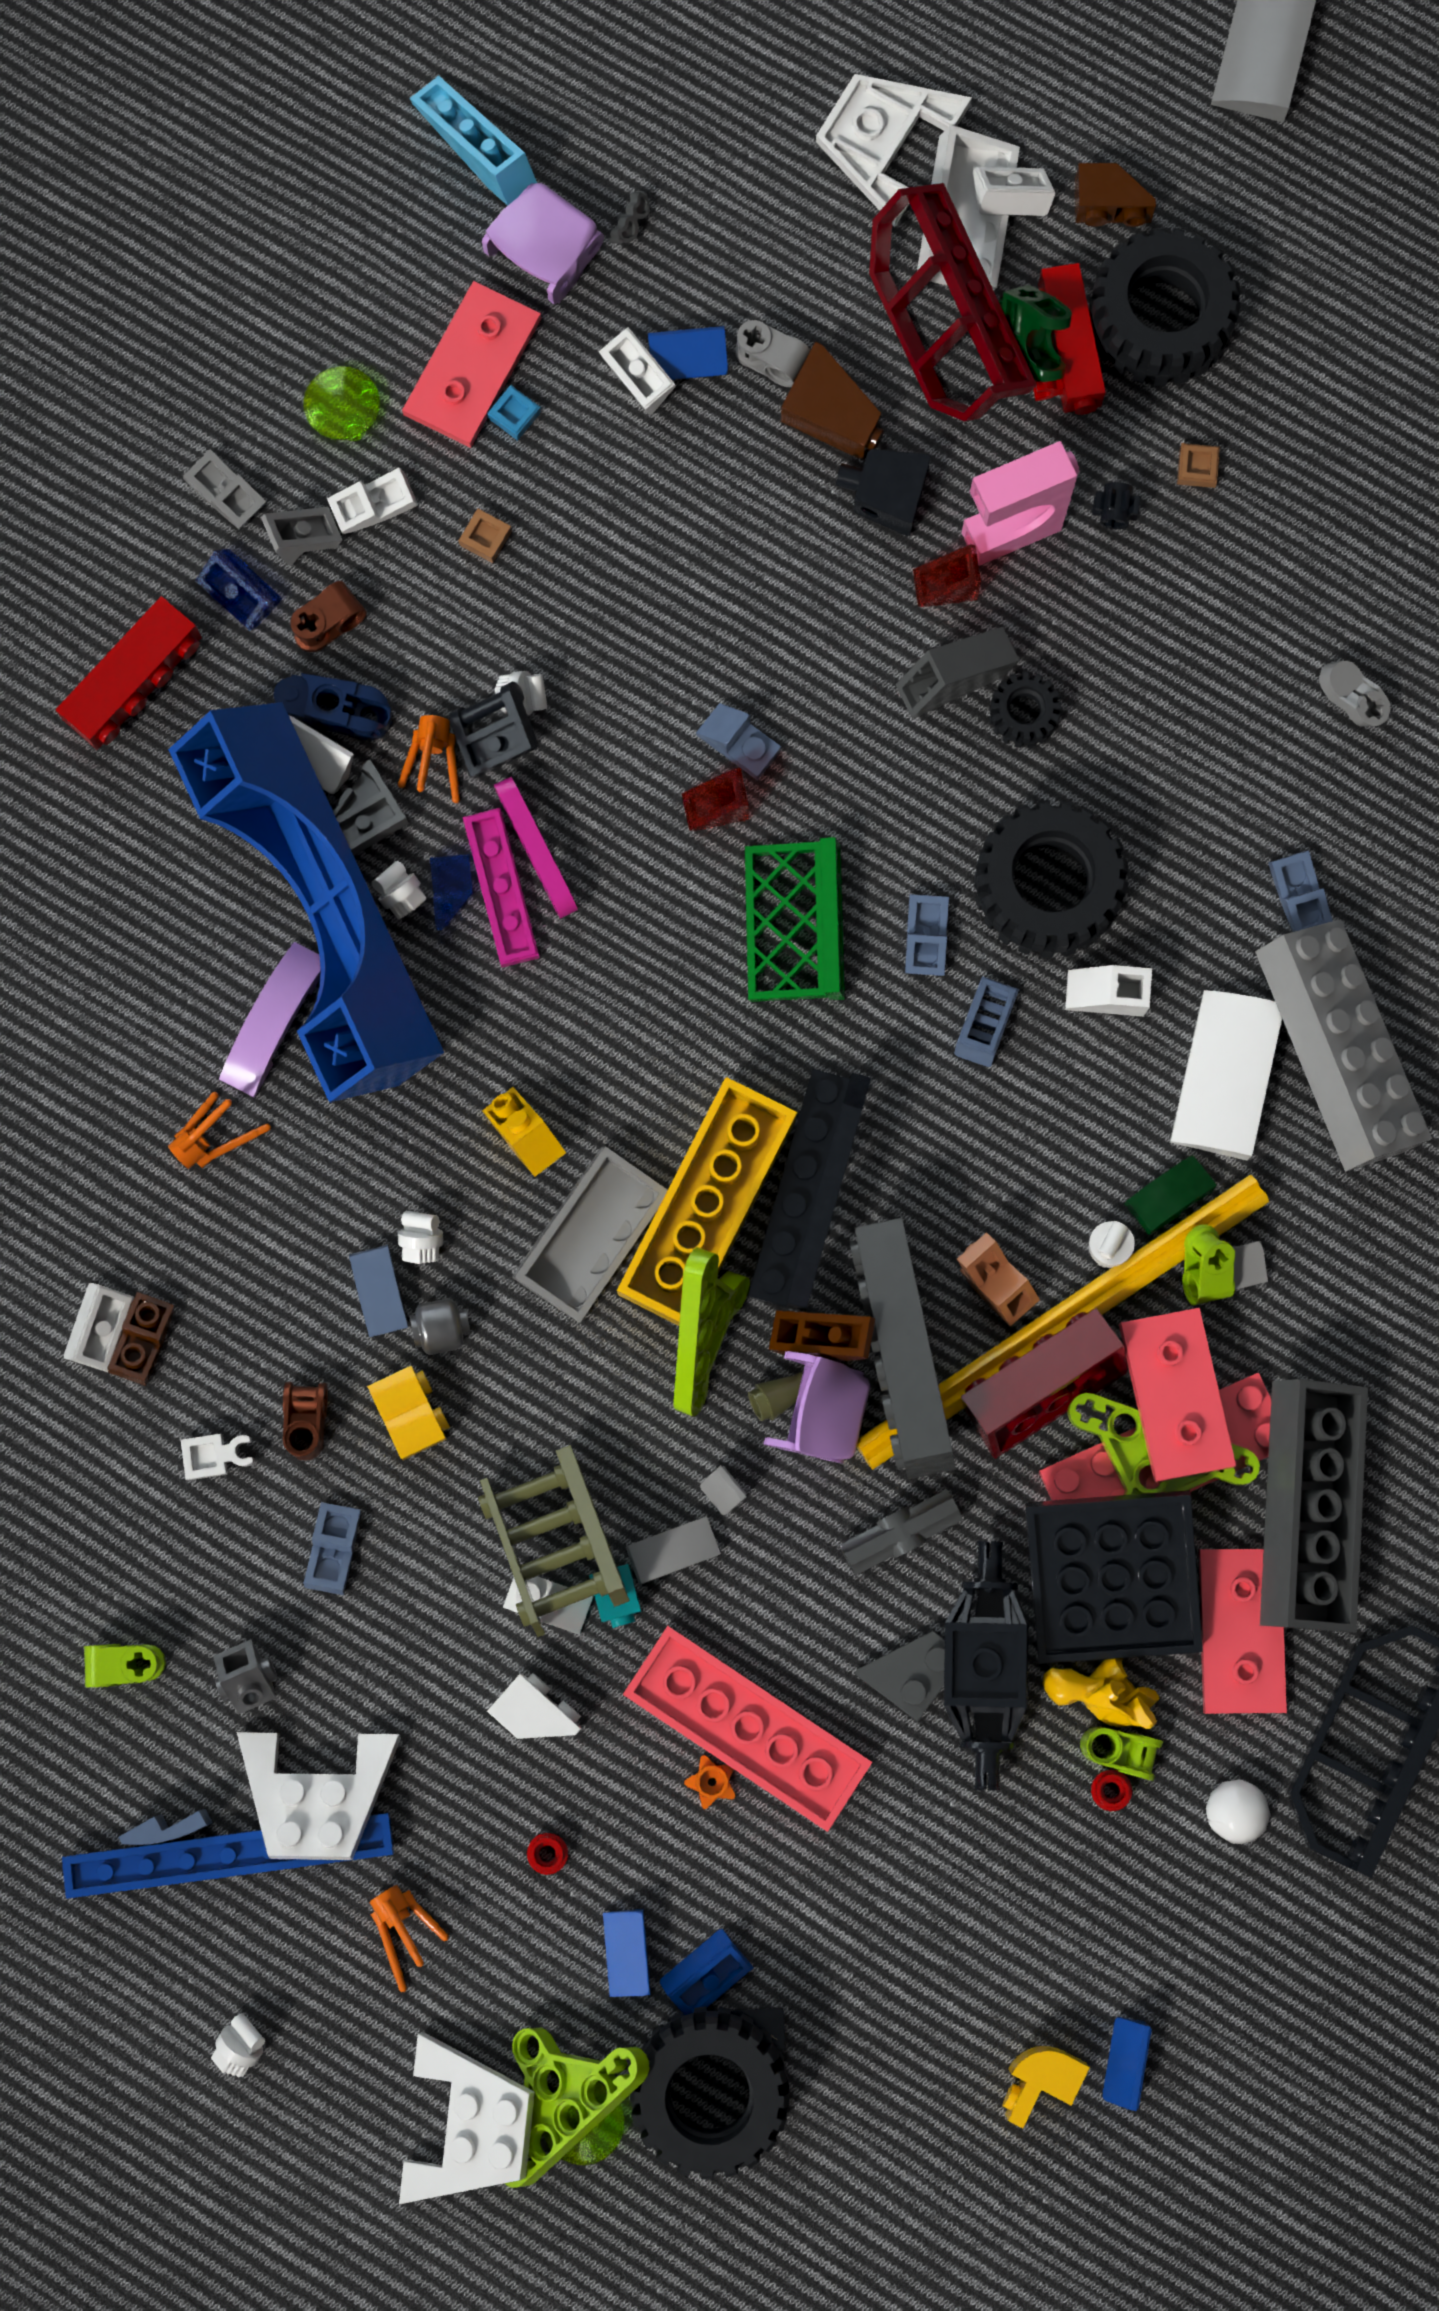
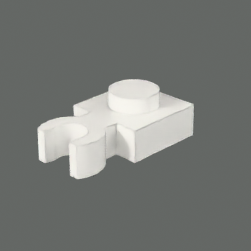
[181,1434,255,1481]

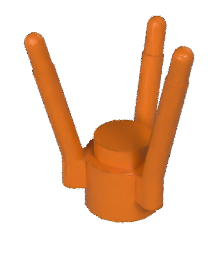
[398,715,460,803]
[168,1092,271,1169]
[369,1885,449,1992]

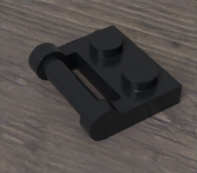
[449,681,539,777]

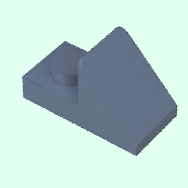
[696,703,781,781]

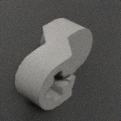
[1319,661,1390,727]

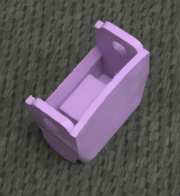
[482,183,604,305]
[764,1351,870,1464]

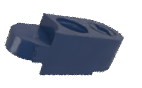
[274,673,393,741]

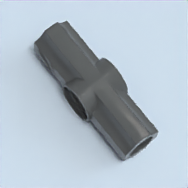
[839,1489,963,1576]

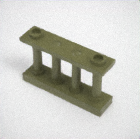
[478,1445,630,1637]

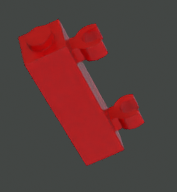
[1033,263,1106,415]

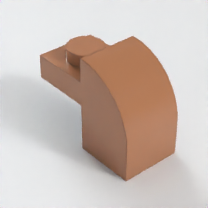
[957,1232,1040,1326]

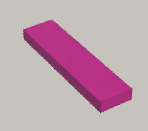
[463,808,540,968]

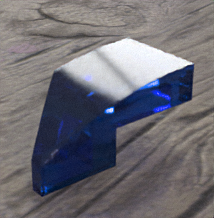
[430,854,473,930]

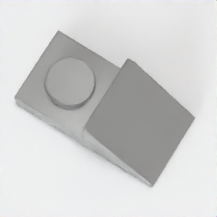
[261,507,343,566]

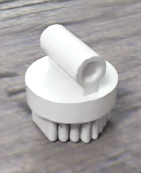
[495,671,547,715]
[372,861,426,919]
[398,1211,443,1264]
[1089,1221,1135,1268]
[211,2013,265,2077]

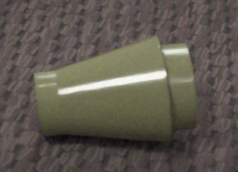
[748,1372,802,1421]

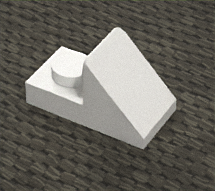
[503,1576,594,1635]

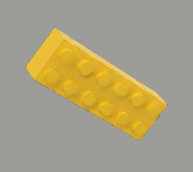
[617,1077,797,1326]

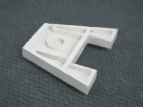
[816,74,972,227]
[237,1732,401,1860]
[399,2032,535,2204]

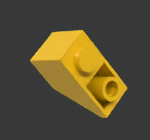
[482,1087,566,1177]

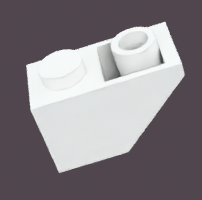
[1065,965,1152,1017]
[487,1673,583,1739]

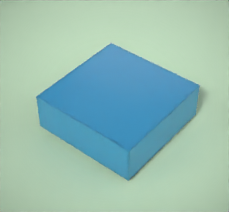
[487,385,541,441]

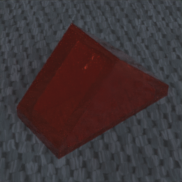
[913,544,981,607]
[682,768,749,831]

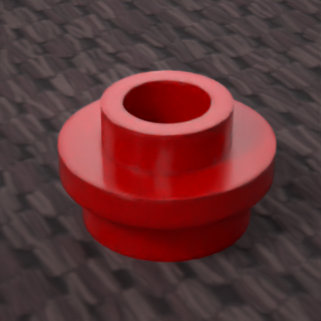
[1091,1770,1132,1811]
[527,1833,568,1875]

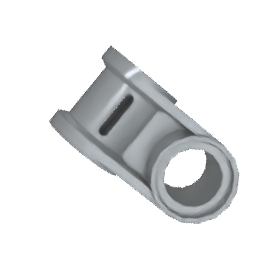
[735,320,811,387]

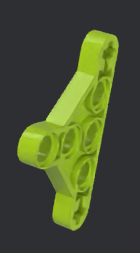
[673,1247,750,1417]
[1067,1393,1260,1495]
[505,2027,649,2188]

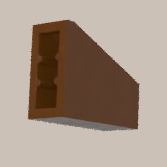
[781,342,884,461]

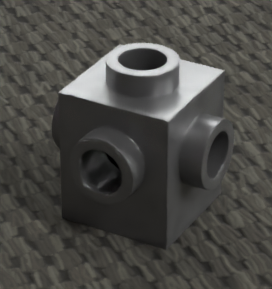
[213,1639,278,1715]

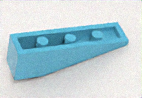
[410,76,537,206]

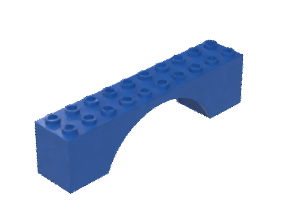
[168,702,444,1103]

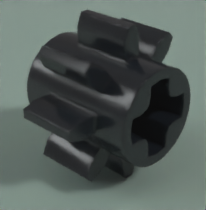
[1092,482,1141,529]

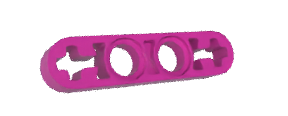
[493,777,578,919]

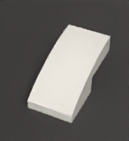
[327,468,418,534]

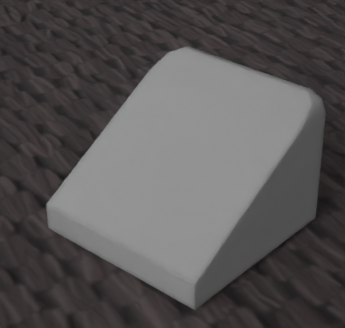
[1233,1241,1268,1290]
[700,1465,747,1515]

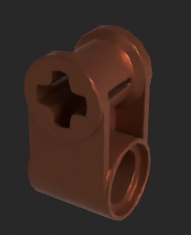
[290,581,367,653]
[283,1382,328,1461]

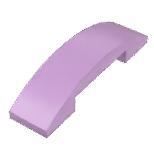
[219,942,321,1098]

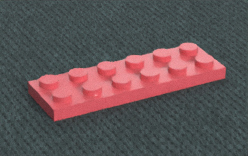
[1038,1372,1271,1501]
[623,1626,872,1832]

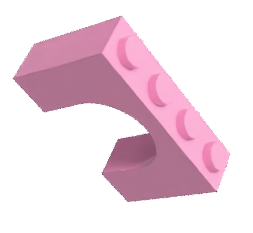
[962,441,1079,567]

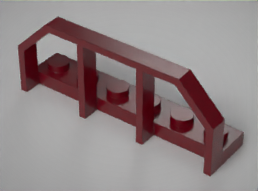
[869,183,1037,421]

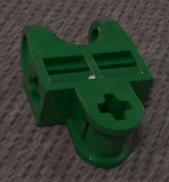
[998,285,1072,382]

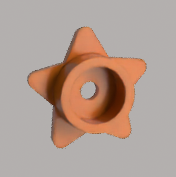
[684,1755,736,1809]

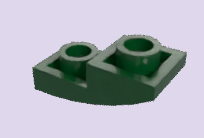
[1125,1155,1217,1235]

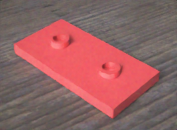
[402,281,542,448]
[1119,1308,1236,1483]
[1198,1549,1287,1714]

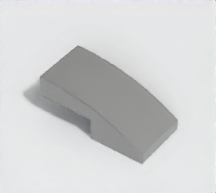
[183,449,266,530]
[626,1516,721,1585]

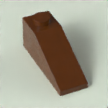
[768,1310,875,1362]

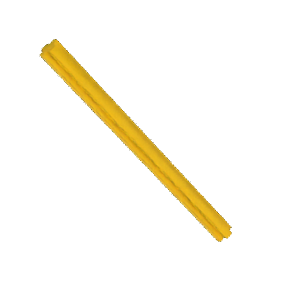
[857,1175,1269,1470]

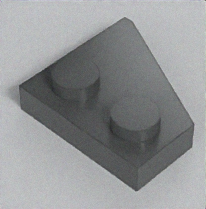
[333,760,409,856]
[854,1631,945,1722]

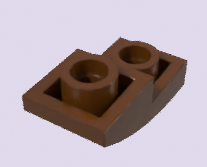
[107,1292,175,1386]

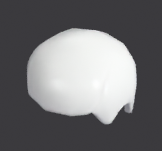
[1206,1779,1271,1844]

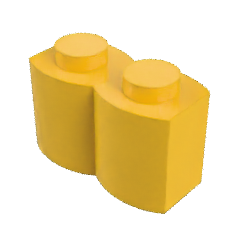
[367,1366,450,1460]

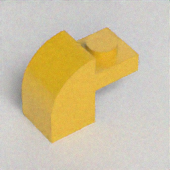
[1002,2046,1090,2129]

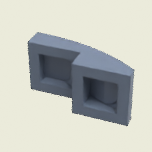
[1268,851,1333,932]
[905,894,949,976]
[349,1245,408,1337]
[304,1502,361,1595]
[118,1809,213,1845]

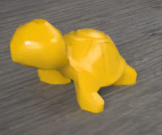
[1043,1658,1159,1729]

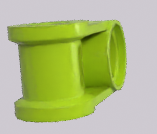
[1182,1224,1235,1306]
[84,1644,166,1688]
[1080,1726,1163,1781]

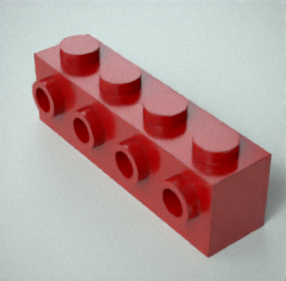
[55,596,202,750]

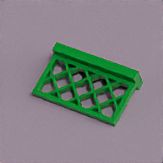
[745,837,845,1002]

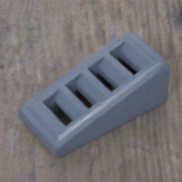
[954,976,1019,1067]

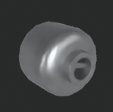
[409,1299,470,1355]

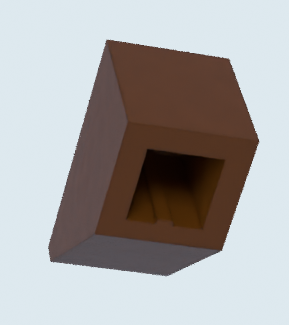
[1075,163,1156,227]

